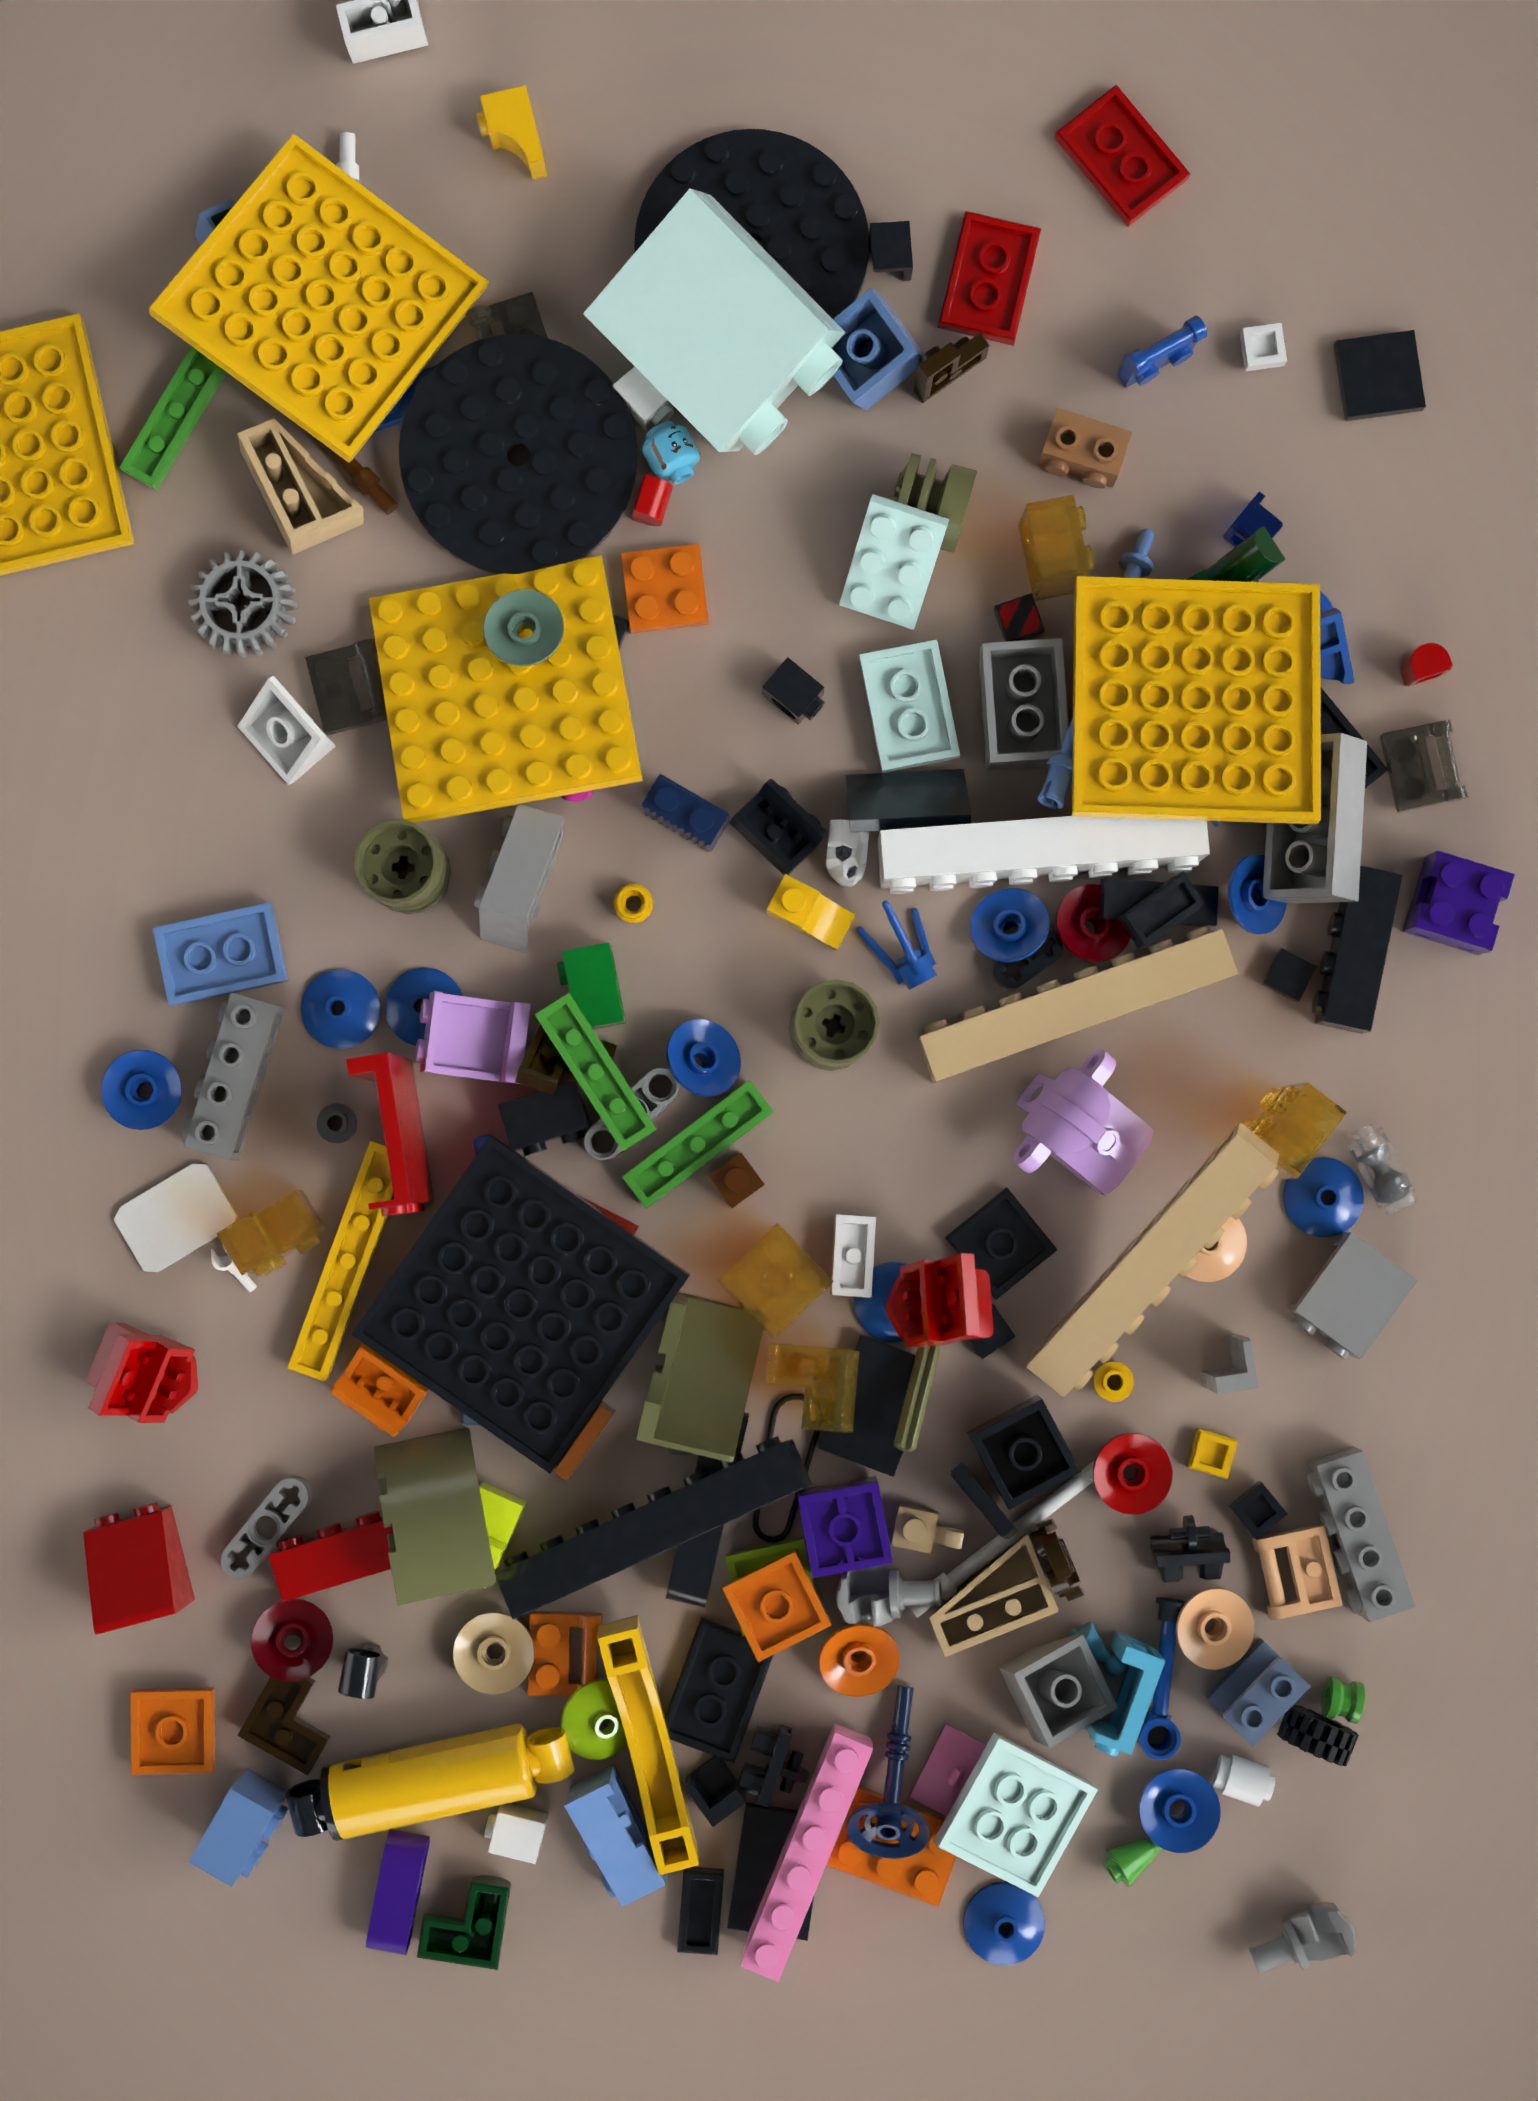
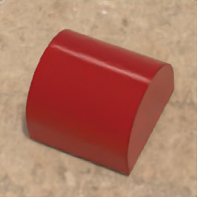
[631,474,673,526]
[1401,643,1453,687]

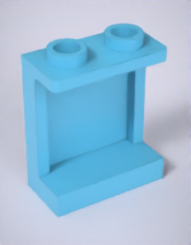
[1085,1631,1165,1756]

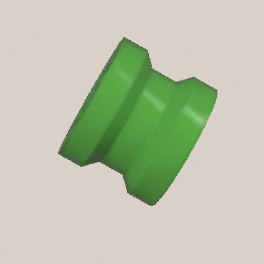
[1321,1676,1365,1724]

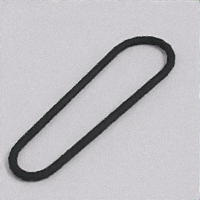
[753,1394,822,1543]

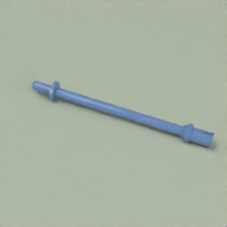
[1038,529,1154,809]

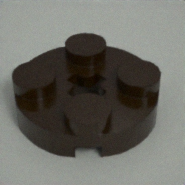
[1030,1518,1084,1601]

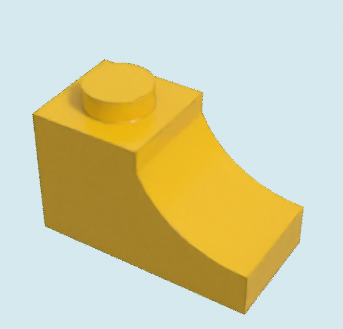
[476,85,547,180]
[767,874,856,951]

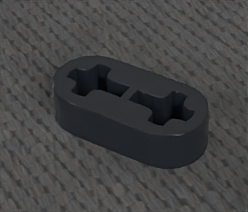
[993,930,1063,989]

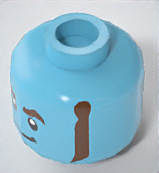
[642,421,700,484]

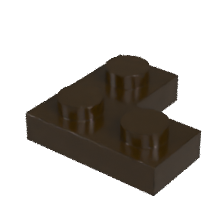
[914,333,990,403]
[515,1024,617,1095]
[237,1677,331,1776]

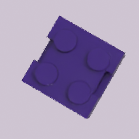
[1403,850,1515,955]
[797,1476,893,1578]

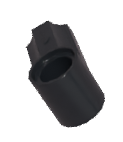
[338,1643,388,1699]

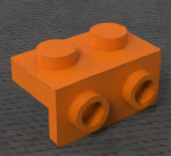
[330,1343,430,1437]

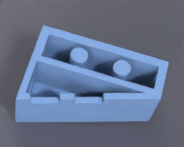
[564,1764,668,1907]

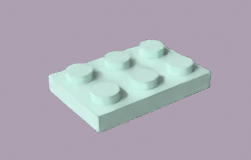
[839,494,950,630]
[859,640,960,773]

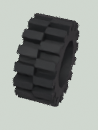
[1277,1704,1359,1767]

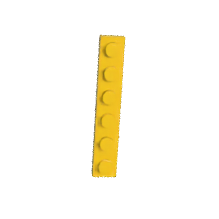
[287,1141,394,1382]

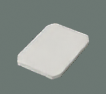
[114,1164,238,1272]

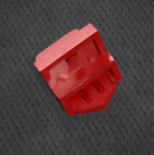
[885,1253,994,1347]
[87,1322,198,1423]

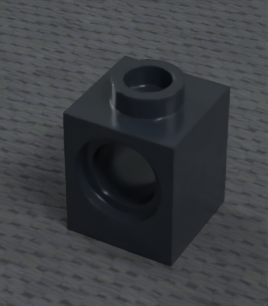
[762,657,825,725]

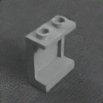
[1287,1232,1417,1359]

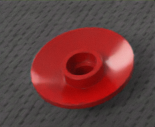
[1093,1433,1173,1515]

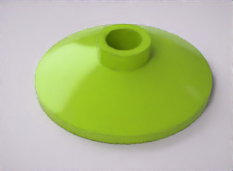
[561,1679,628,1760]

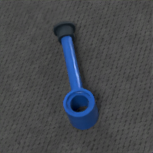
[1136,1597,1186,1760]

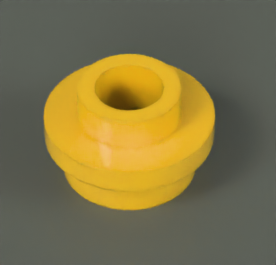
[614,884,654,924]
[1093,1361,1134,1402]

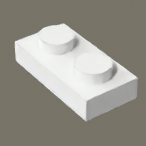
[830,1214,876,1298]

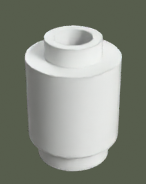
[1212,1754,1275,1807]

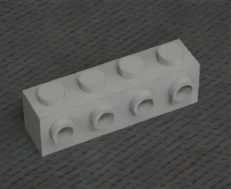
[182,992,285,1161]
[1306,1447,1415,1622]

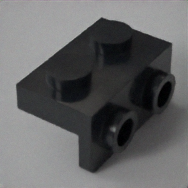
[729,779,827,876]

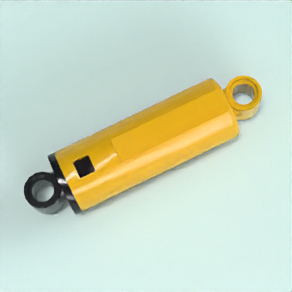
[285,1723,575,1841]

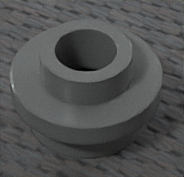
[316,1103,357,1143]

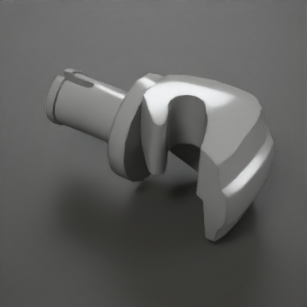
[835,1566,941,1627]
[1249,1902,1356,1974]

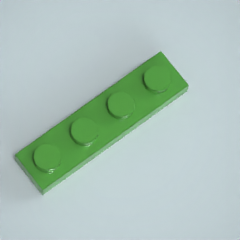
[119,346,227,491]
[535,993,657,1151]
[622,1080,774,1209]

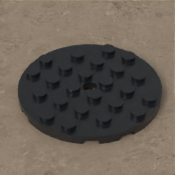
[634,129,869,319]
[399,334,637,574]

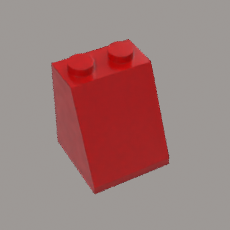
[83,1502,195,1635]

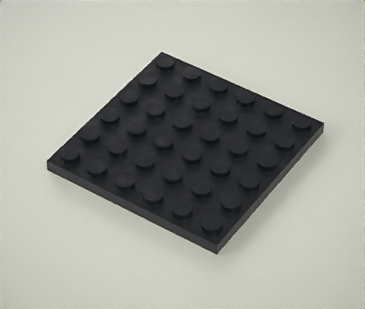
[351,1135,690,1474]

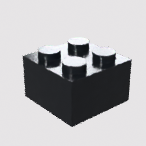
[967,1395,1081,1510]

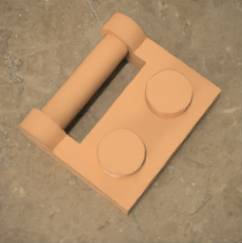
[1251,1523,1343,1620]

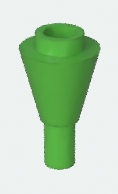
[1104,1838,1163,1887]

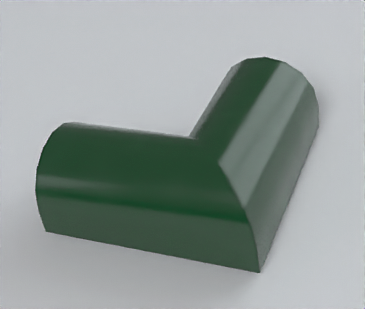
[1205,526,1286,582]
[417,1875,511,1970]

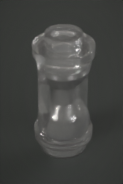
[1346,1124,1416,1215]

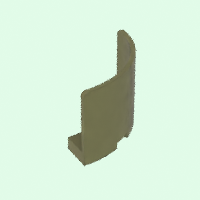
[636,1293,766,1462]
[374,1428,496,1606]

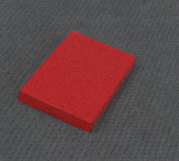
[1054,85,1190,227]
[938,211,1041,346]

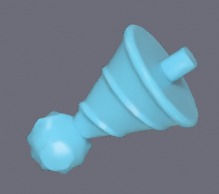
[1069,1622,1126,1676]

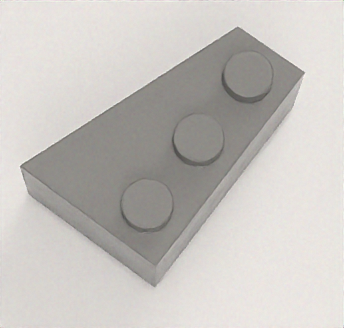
[474,804,564,953]

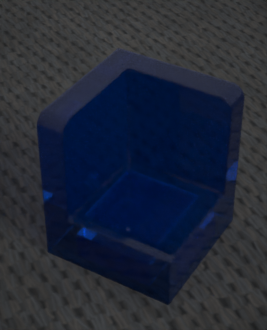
[1223,491,1283,547]

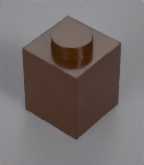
[709,1152,765,1208]

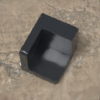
[869,221,913,281]
[684,1756,746,1827]

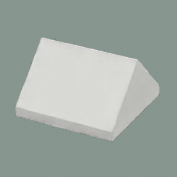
[237,676,336,785]

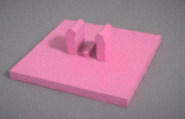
[909,1723,987,1816]

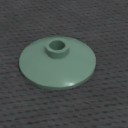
[483,589,564,667]

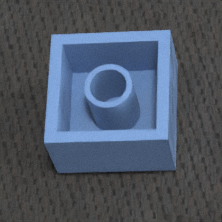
[832,288,924,411]
[189,1769,289,1887]

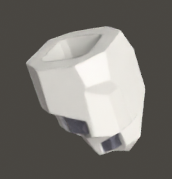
[826,819,869,887]

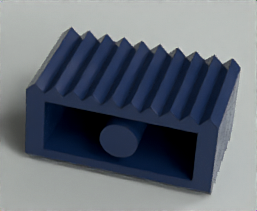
[642,774,730,852]

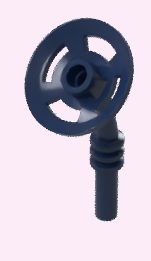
[847,1685,930,1859]

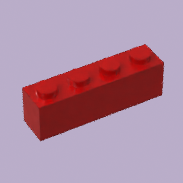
[268,1511,393,1602]

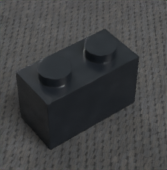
[498,1081,592,1157]

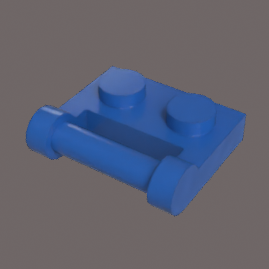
[1118,315,1207,388]

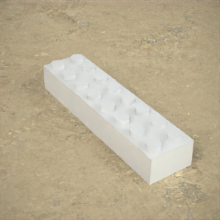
[877,816,1210,894]

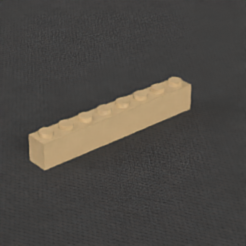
[917,926,1239,1083]
[1026,1122,1279,1398]

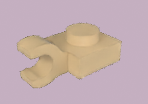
[891,1504,964,1554]

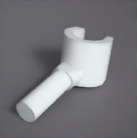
[211,1239,257,1293]

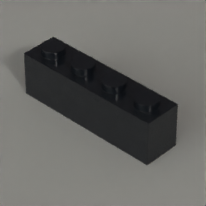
[1312,866,1403,1034]

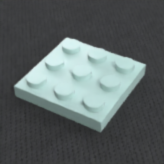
[933,1733,1098,1897]

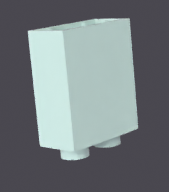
[583,188,846,455]

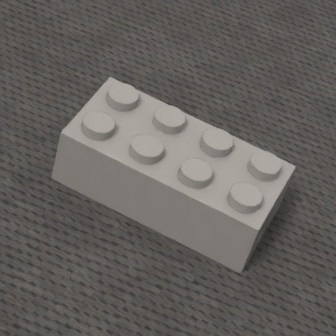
[1262,733,1367,904]

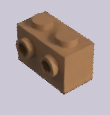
[1038,408,1132,488]

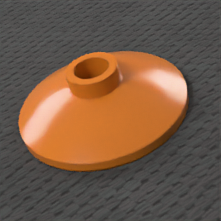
[819,1623,900,1697]

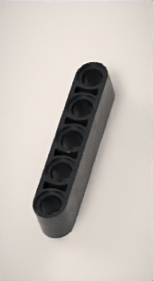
[666,1412,749,1608]

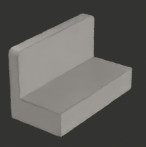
[1201,1334,1258,1394]

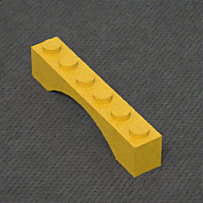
[597,1615,699,1876]

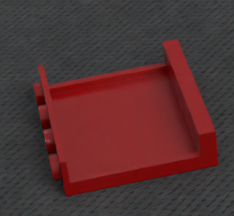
[346,1052,434,1217]

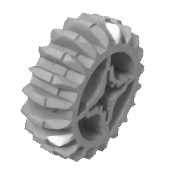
[188,549,298,658]

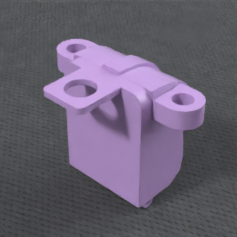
[1013,1049,1154,1196]

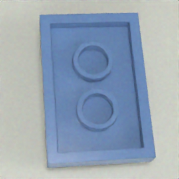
[153,902,289,1007]

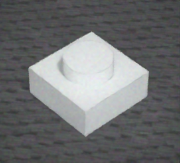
[1239,323,1287,371]

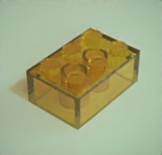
[1245,1082,1347,1179]

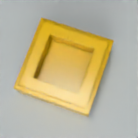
[1186,1428,1238,1479]

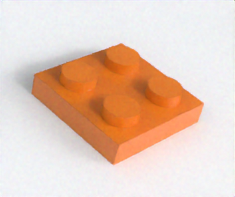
[621,543,709,634]
[722,1549,832,1662]
[130,1687,216,1775]

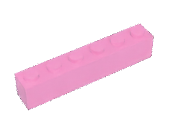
[740,1723,873,1983]

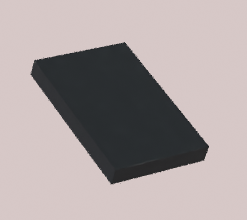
[845,769,971,832]
[818,1334,916,1477]
[664,1618,773,1763]
[727,1803,814,1941]

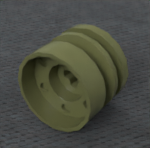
[892,453,977,553]
[354,819,451,914]
[789,979,880,1071]

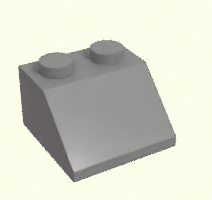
[998,1634,1118,1748]

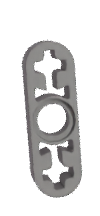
[221,1476,312,1579]

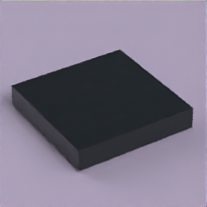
[1333,330,1426,421]
[944,1187,1058,1300]
[950,1463,1019,1540]

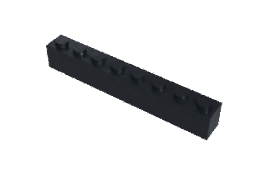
[495,1436,813,1619]

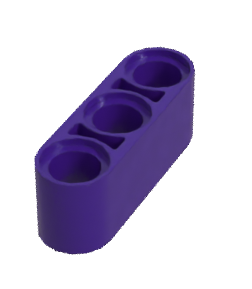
[366,1829,430,1955]

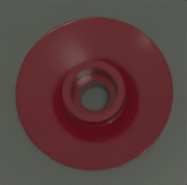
[1056,884,1131,963]
[251,1599,333,1682]

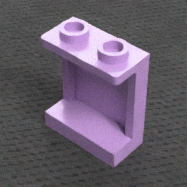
[415,991,531,1084]

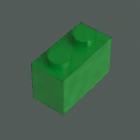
[557,942,626,1030]

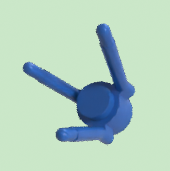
[856,900,937,990]

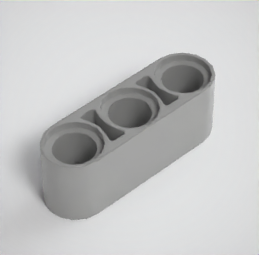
[584,1068,680,1160]

